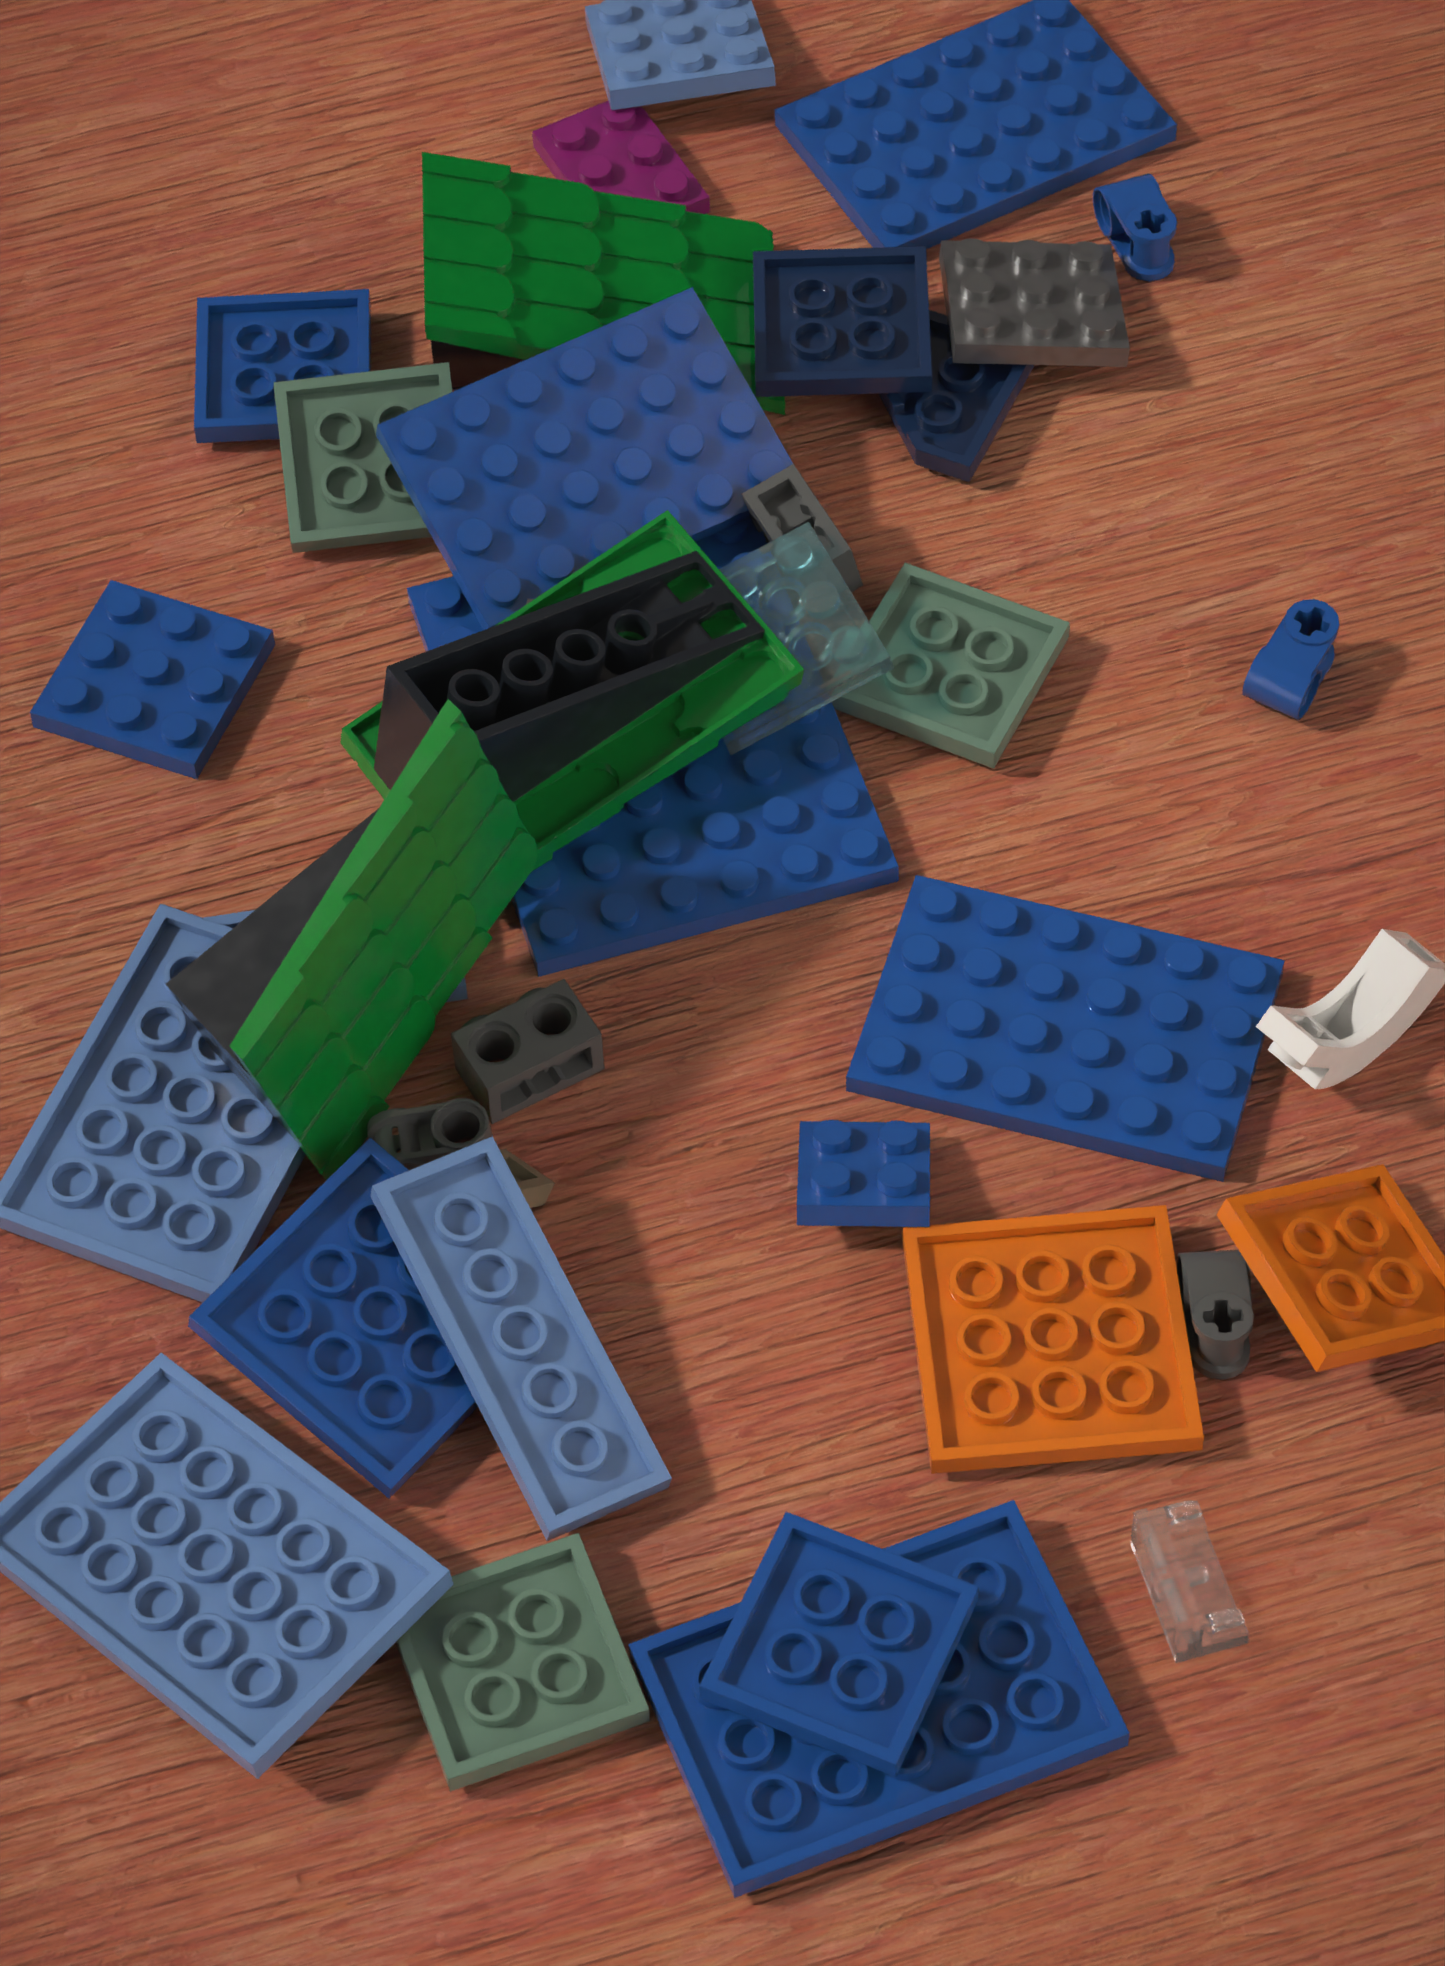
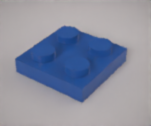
[797,1120,930,1227]

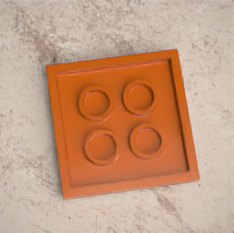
[1216,1164,1445,1372]

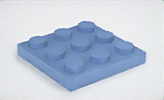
[585,0,776,110]

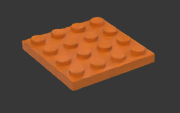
[902,1205,1204,1474]

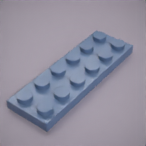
[371,1136,672,1541]

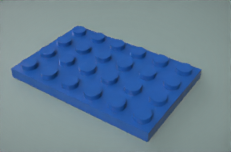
[775,0,1177,249]
[376,287,793,630]
[846,875,1285,1182]
[629,1500,1130,1898]

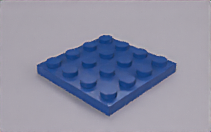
[188,1138,478,1499]

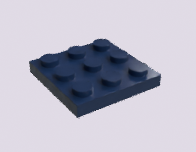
[753,246,932,397]

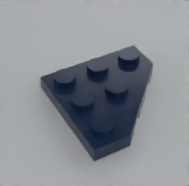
[878,310,1035,482]

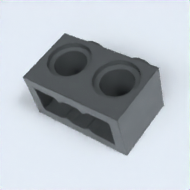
[742,464,863,615]
[451,979,604,1124]

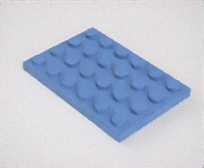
[0,903,306,1303]
[0,1353,454,1779]

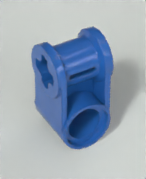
[1093,173,1177,281]
[1242,599,1340,720]

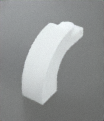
[1256,929,1445,1089]

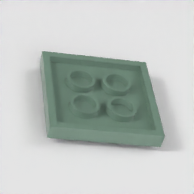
[273,362,452,553]
[827,562,1070,769]
[395,1533,650,1792]

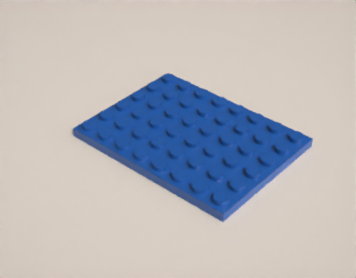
[407,518,899,977]

